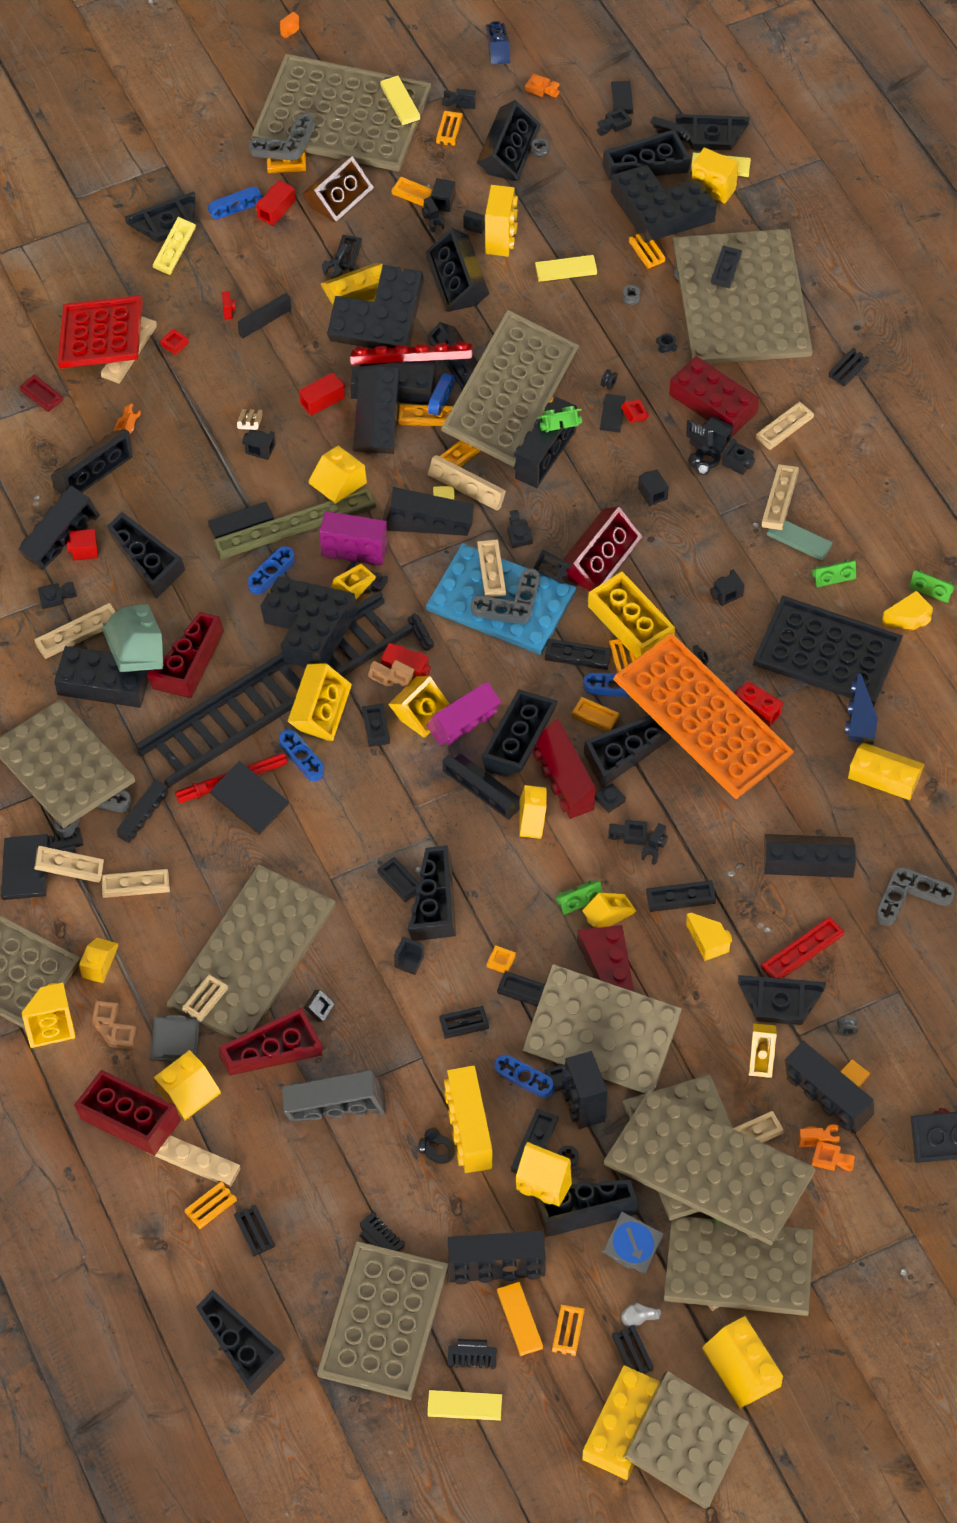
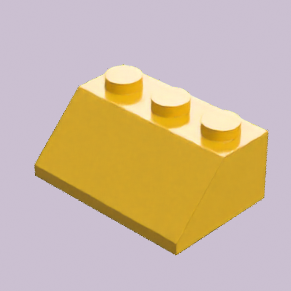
[321,263,383,305]
[288,663,352,741]
[848,742,925,800]
[22,983,76,1048]
[702,1316,783,1409]

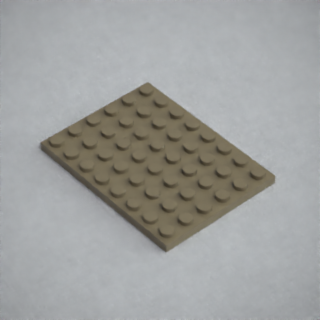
[252,54,432,172]
[672,229,813,364]

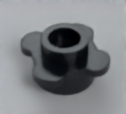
[656,333,678,353]

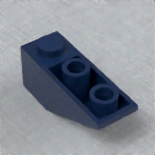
[486,21,510,64]
[845,673,878,745]

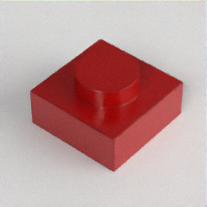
[222,291,236,320]
[160,328,189,355]
[621,400,649,423]

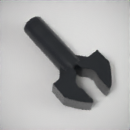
[322,243,348,279]

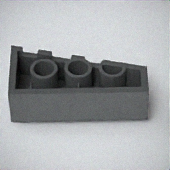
[282,1070,386,1121]

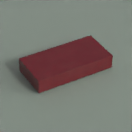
[20,374,63,412]

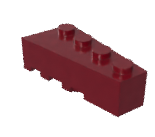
[147,612,224,698]
[577,925,634,992]
[219,1008,323,1076]

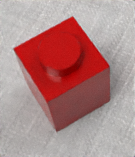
[67,529,98,561]

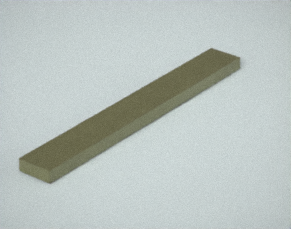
[213,488,376,560]

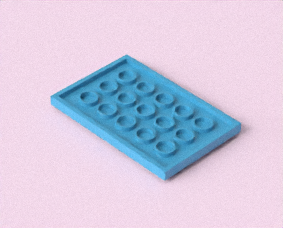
[426,543,577,655]

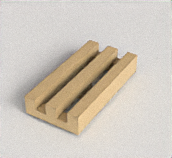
[237,409,262,430]
[182,974,228,1022]

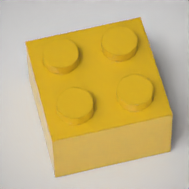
[692,148,739,204]

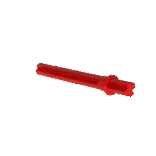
[175,753,287,804]

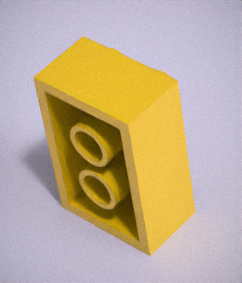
[485,185,518,257]

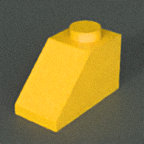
[330,564,376,600]
[882,591,933,630]
[519,785,546,839]
[582,893,636,928]
[686,913,732,961]
[79,938,119,983]
[749,1023,776,1078]

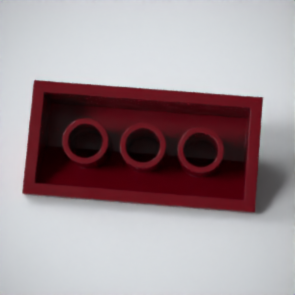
[558,506,643,591]
[532,719,595,819]

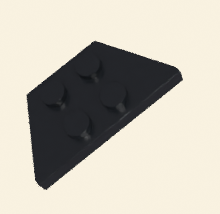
[675,114,750,150]
[125,191,196,243]
[738,975,826,1025]

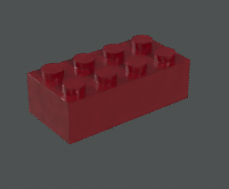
[669,356,759,437]
[74,1070,181,1156]

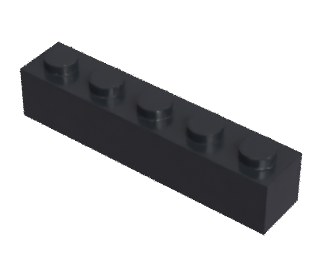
[117,779,168,843]

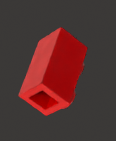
[256,180,296,226]
[299,372,346,416]
[381,643,431,680]
[734,680,783,728]

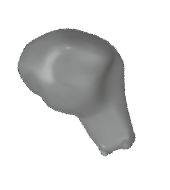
[621,1303,661,1328]

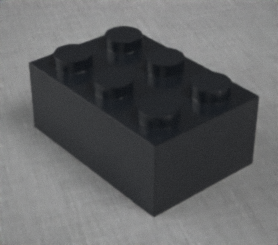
[561,1051,607,1129]

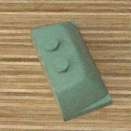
[102,603,163,672]

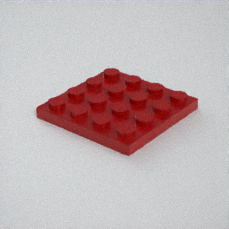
[58,295,143,368]

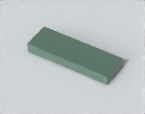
[767,520,833,561]

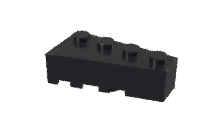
[602,129,691,180]
[350,360,436,405]
[19,486,100,570]
[383,487,474,536]
[107,512,185,598]
[408,845,456,941]
[533,1180,637,1237]
[196,1290,285,1395]

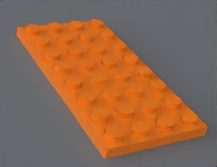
[613,633,794,800]

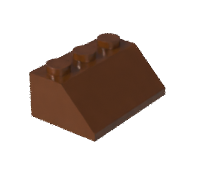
[302,156,374,222]

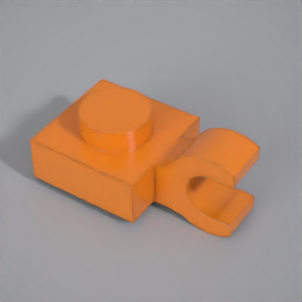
[525,73,560,98]
[113,403,141,435]
[798,1124,840,1147]
[812,1141,855,1171]

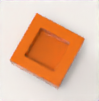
[280,12,299,38]

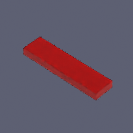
[761,916,844,979]

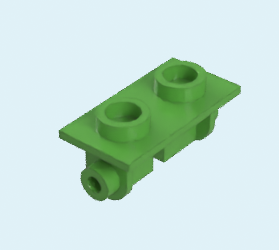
[537,406,582,432]
[811,559,856,588]
[909,570,955,603]
[555,880,603,915]

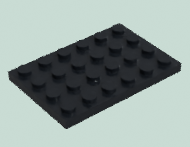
[753,595,903,706]

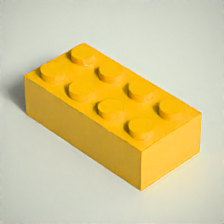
[588,572,675,659]
[444,1065,492,1174]
[583,1365,660,1480]

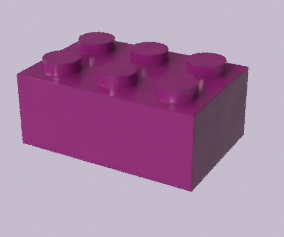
[319,511,388,566]
[426,681,502,746]

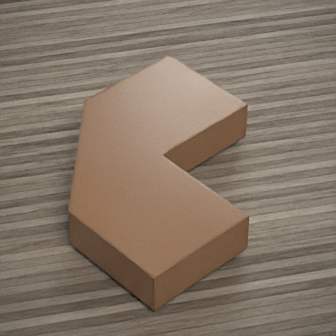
[368,660,415,686]
[91,1000,137,1050]

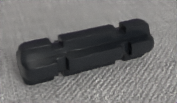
[408,613,434,651]

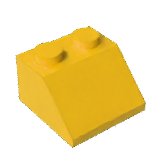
[309,445,367,504]
[389,676,450,737]
[154,1050,221,1121]
[516,1142,572,1206]

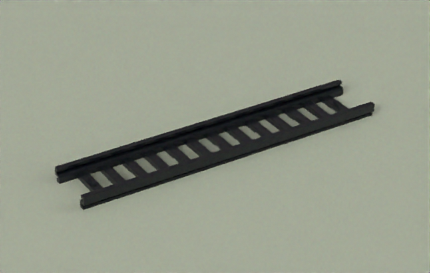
[136,591,413,788]

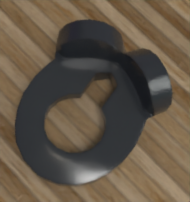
[688,447,721,475]
[418,1127,455,1164]

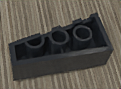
[583,715,671,788]

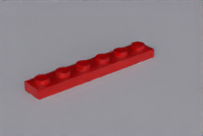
[350,342,473,365]

